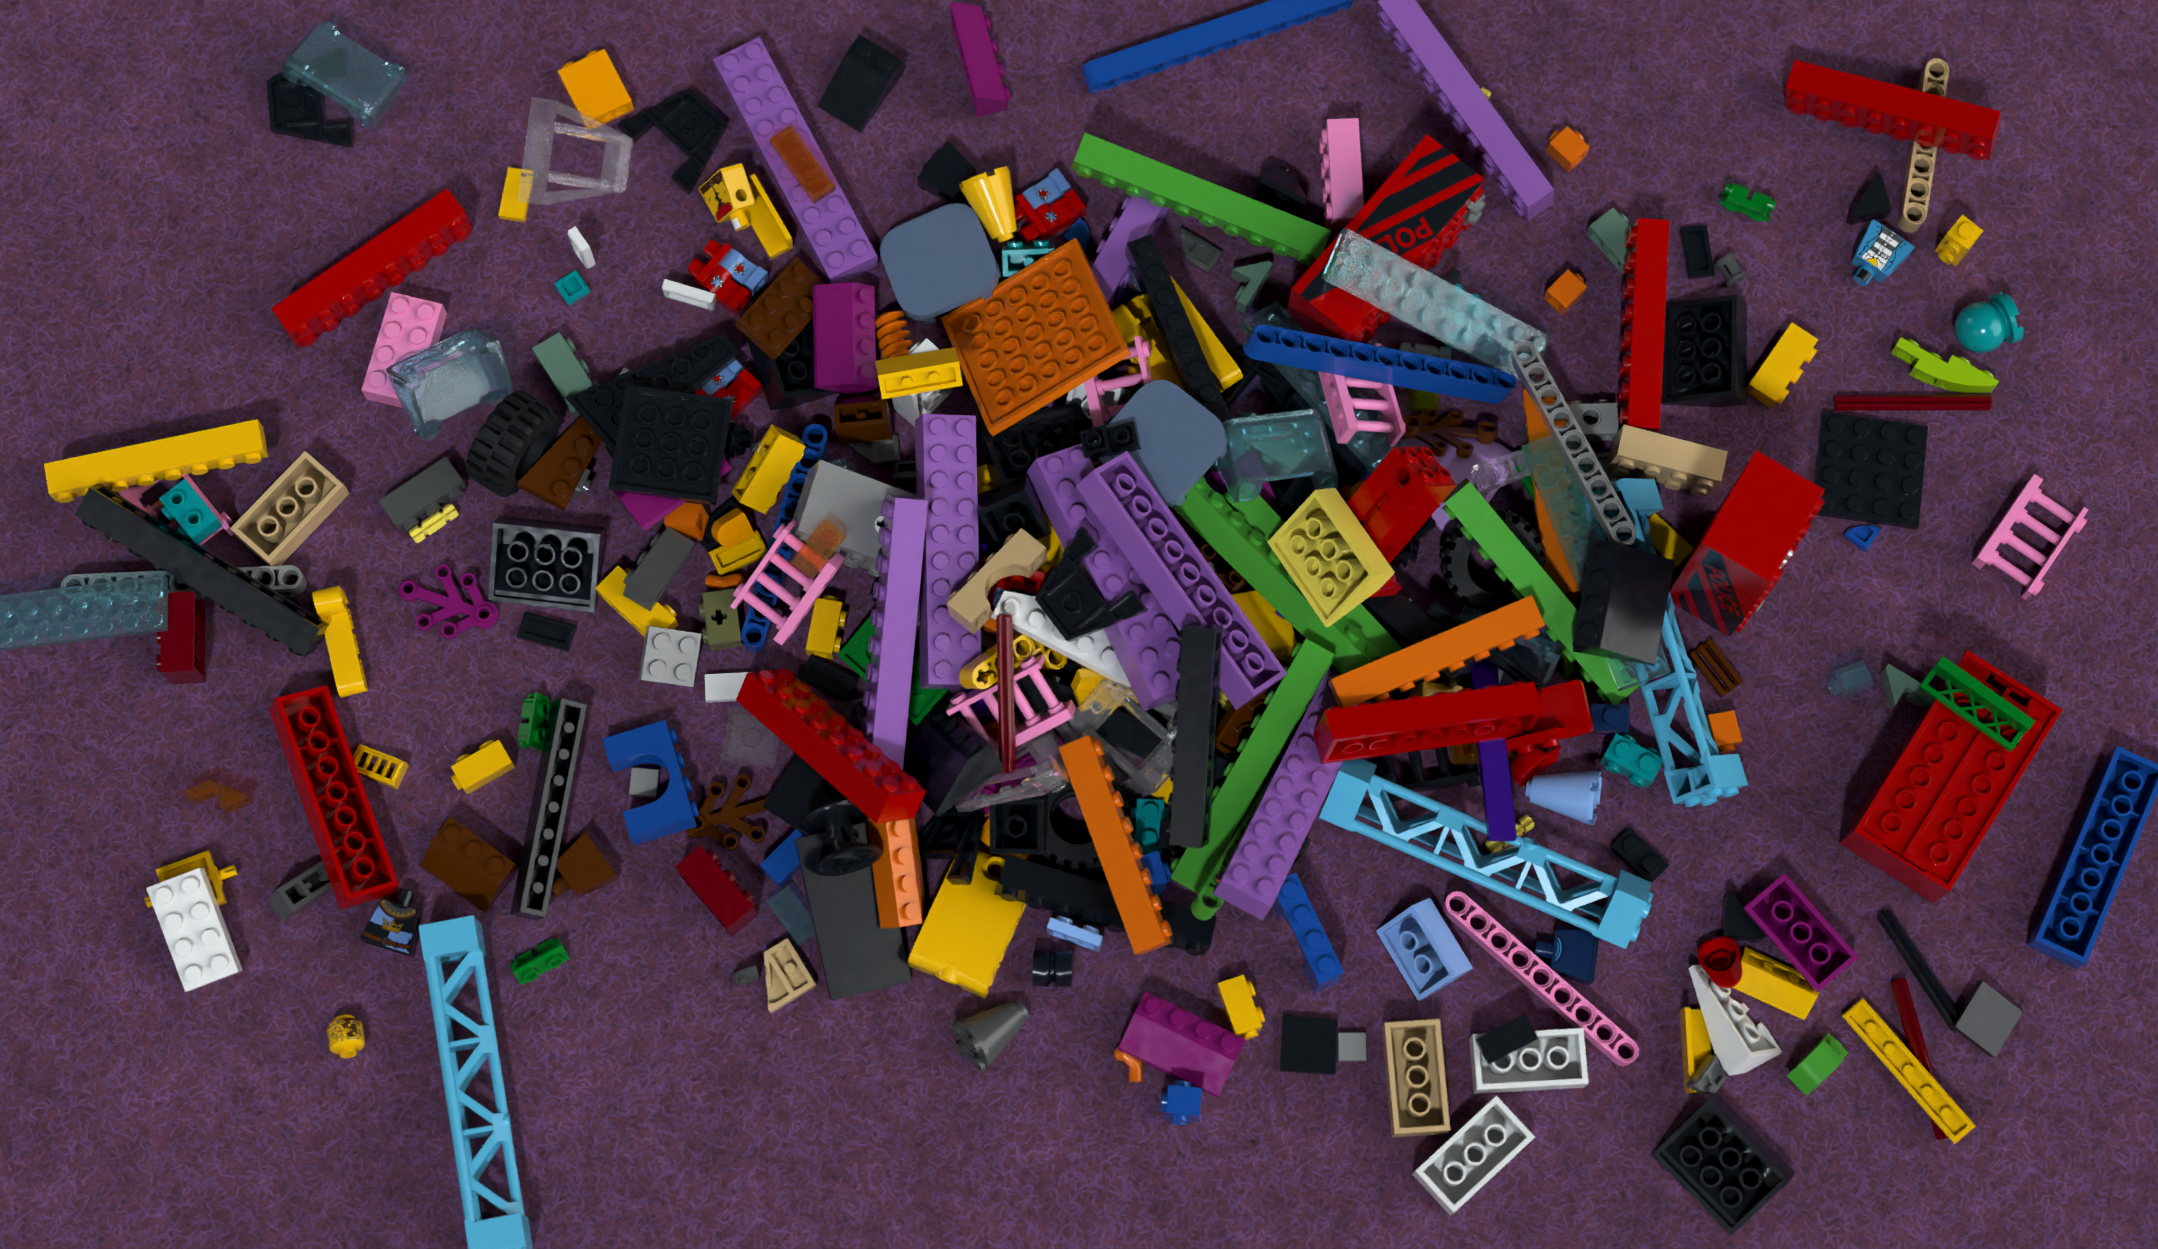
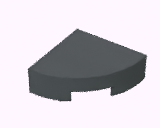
[731,966,760,986]

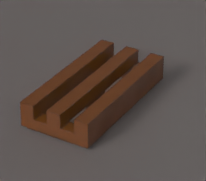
[1688,639,1743,698]

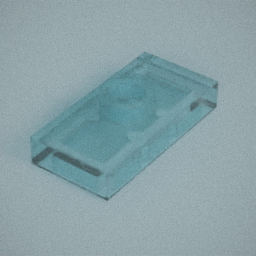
[766,885,815,947]

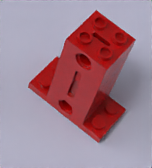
[1346,446,1457,598]

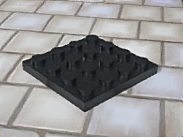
[608,385,733,505]
[1814,411,1928,530]

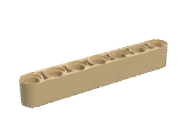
[1898,59,1949,233]

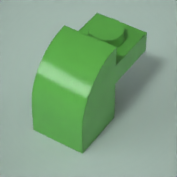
[1787,1033,1848,1096]

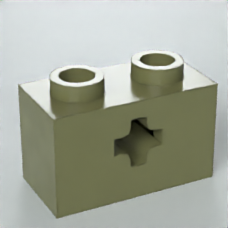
[698,589,743,651]

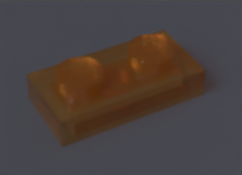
[790,519,847,579]

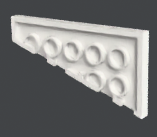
[991,591,1134,692]

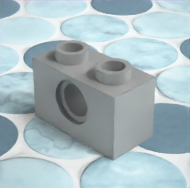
[1564,400,1619,441]

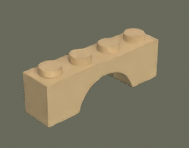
[947,528,1047,635]

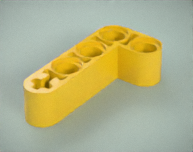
[312,585,368,698]
[959,630,1068,689]

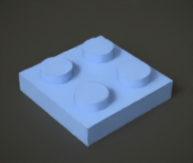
[1047,916,1103,952]

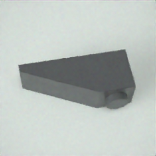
[268,861,332,922]

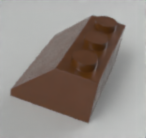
[421,817,519,913]

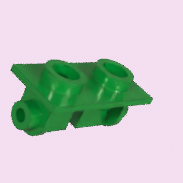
[1719,182,1776,222]
[517,692,551,751]
[509,938,570,985]

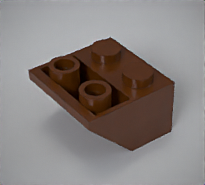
[834,392,892,444]

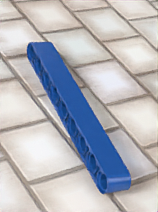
[741,424,829,652]

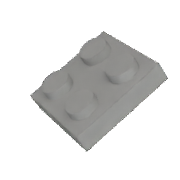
[639,625,702,687]

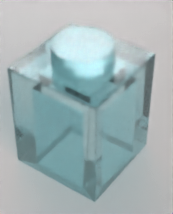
[1828,660,1874,701]

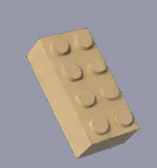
[1606,425,1728,497]
[230,451,350,566]
[1382,1019,1450,1138]

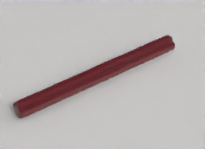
[1833,395,1992,410]
[996,613,1015,774]
[1891,978,1948,1140]

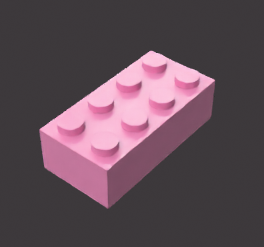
[1319,118,1364,236]
[361,292,447,411]

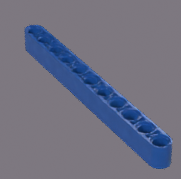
[1080,0,1353,94]
[1243,324,1517,404]

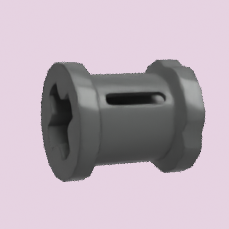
[1714,253,1748,288]

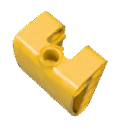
[1112,276,1243,392]
[908,850,1027,998]

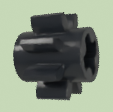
[725,423,752,456]
[1392,537,1420,568]

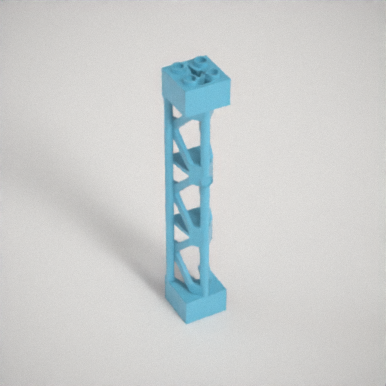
[1581,478,1748,807]
[1319,759,1653,949]
[419,915,533,1249]

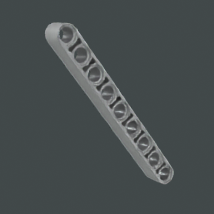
[1512,340,1636,548]
[61,565,307,604]

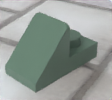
[1231,261,1273,314]
[1880,663,1932,710]

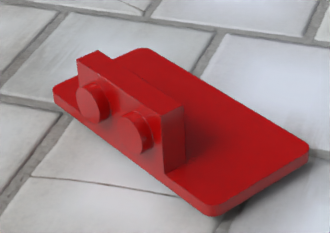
[1505,680,1593,755]

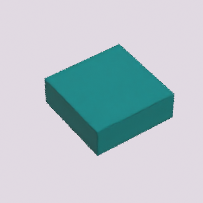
[554,270,591,306]

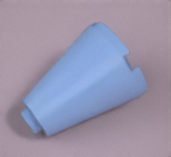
[1525,770,1602,825]

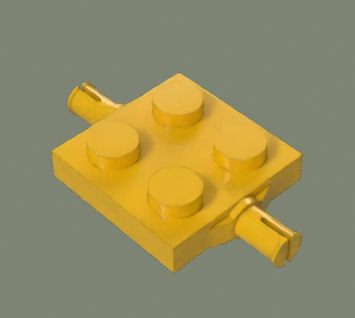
[144,851,238,908]

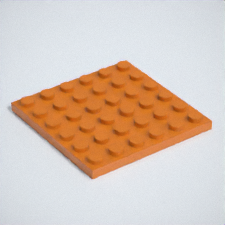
[941,237,1131,436]

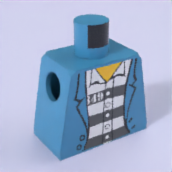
[1851,219,1915,287]

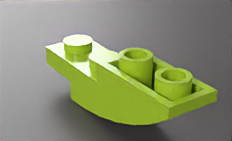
[1891,337,1999,394]

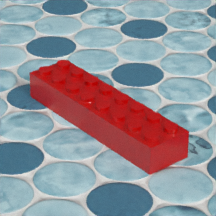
[1785,60,2001,160]
[271,188,473,349]
[1617,218,1670,433]
[736,668,926,824]
[1313,681,1543,764]
[269,685,399,910]

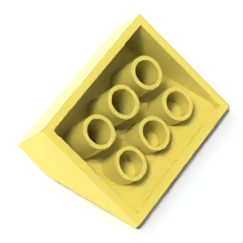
[1267,488,1395,627]

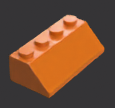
[866,817,928,929]

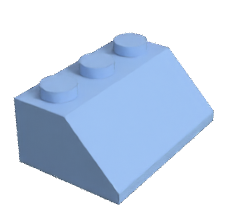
[1376,898,1473,1002]

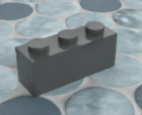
[379,456,467,533]
[623,527,695,611]

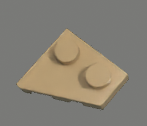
[764,938,816,1014]

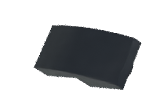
[1079,421,1141,458]

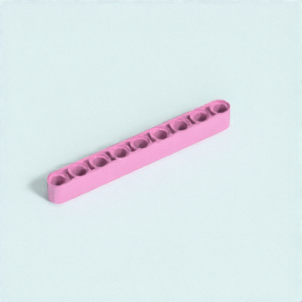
[1443,891,1639,1066]

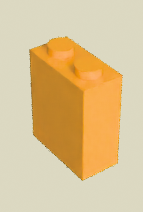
[558,49,634,132]

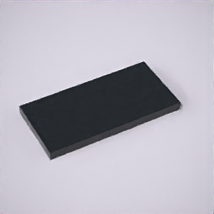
[794,821,912,1001]

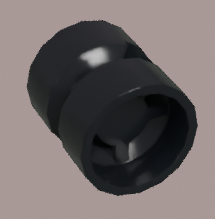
[1033,950,1072,987]

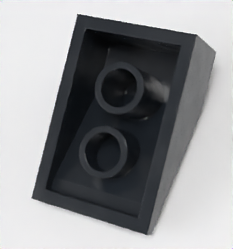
[818,34,904,133]

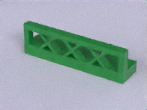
[1918,656,2035,752]

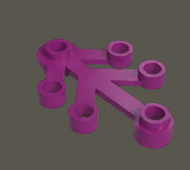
[398,564,499,640]

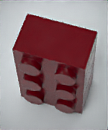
[156,591,206,684]
[675,845,758,937]

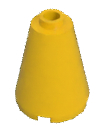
[959,166,1017,243]

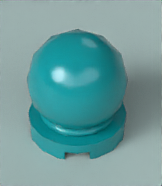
[1954,291,2024,354]

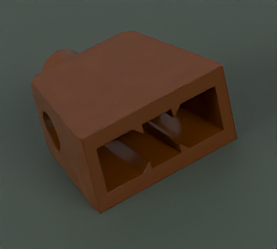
[552,833,618,898]

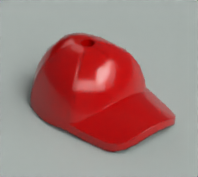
[1510,744,1561,787]
[1698,936,1743,988]

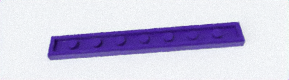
[1469,658,1517,841]

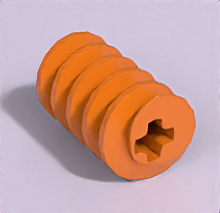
[875,311,913,359]

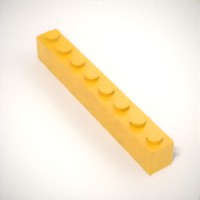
[44,419,268,503]

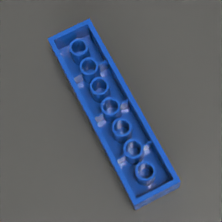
[2027,746,2158,969]

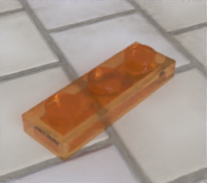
[769,125,836,204]

